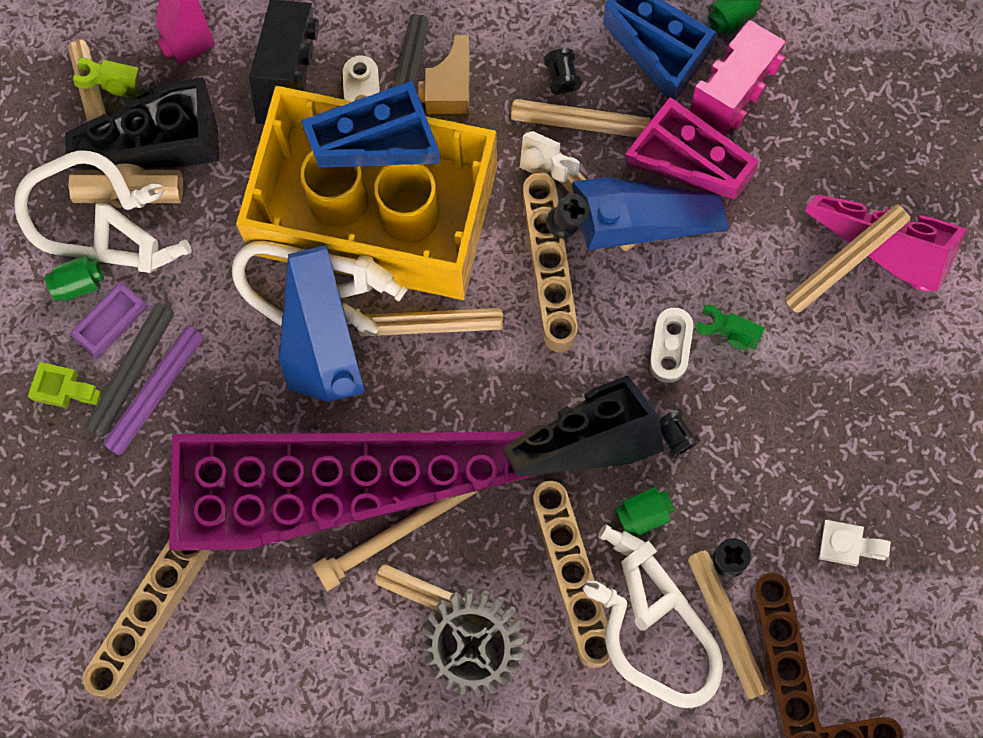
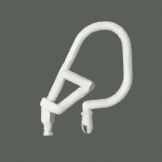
[14,151,191,273]
[232,241,408,336]
[582,524,723,708]

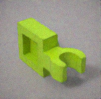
[73,58,140,96]
[28,362,101,409]

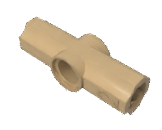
[68,164,184,208]

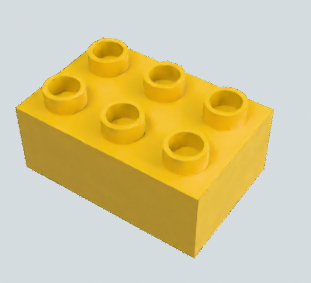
[236,86,497,301]

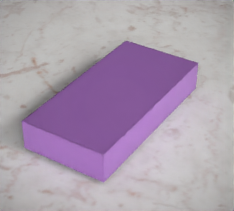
[69,281,149,359]

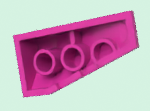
[156,0,215,66]
[805,195,967,292]

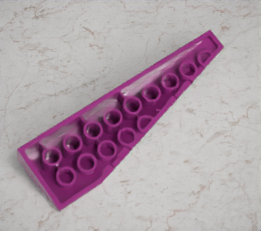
[169,432,541,550]

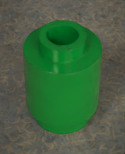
[707,0,761,35]
[45,255,104,302]
[615,487,675,536]

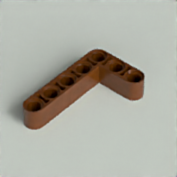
[751,573,904,738]

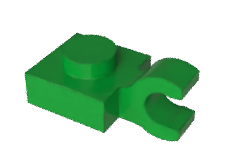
[694,305,765,350]

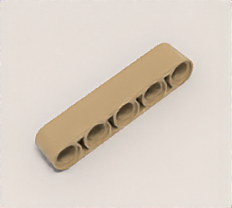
[523,173,578,353]
[533,480,610,668]
[83,540,211,699]

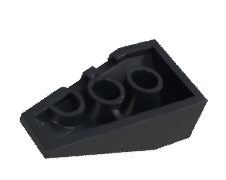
[65,77,220,168]
[503,375,664,476]

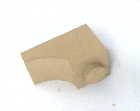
[418,35,470,114]

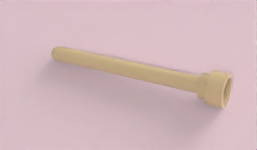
[312,491,477,592]

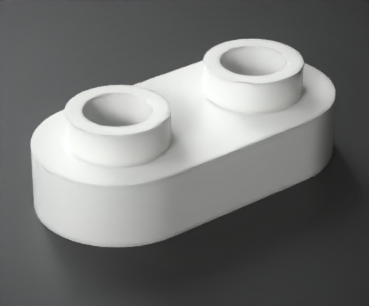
[343,56,380,102]
[649,308,693,383]

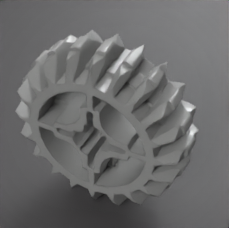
[421,589,528,697]

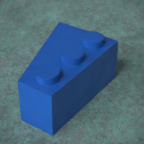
[603,0,716,101]
[301,81,440,168]

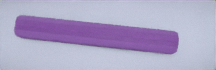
[104,326,204,455]

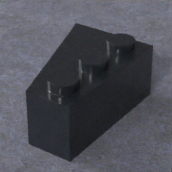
[249,0,319,124]

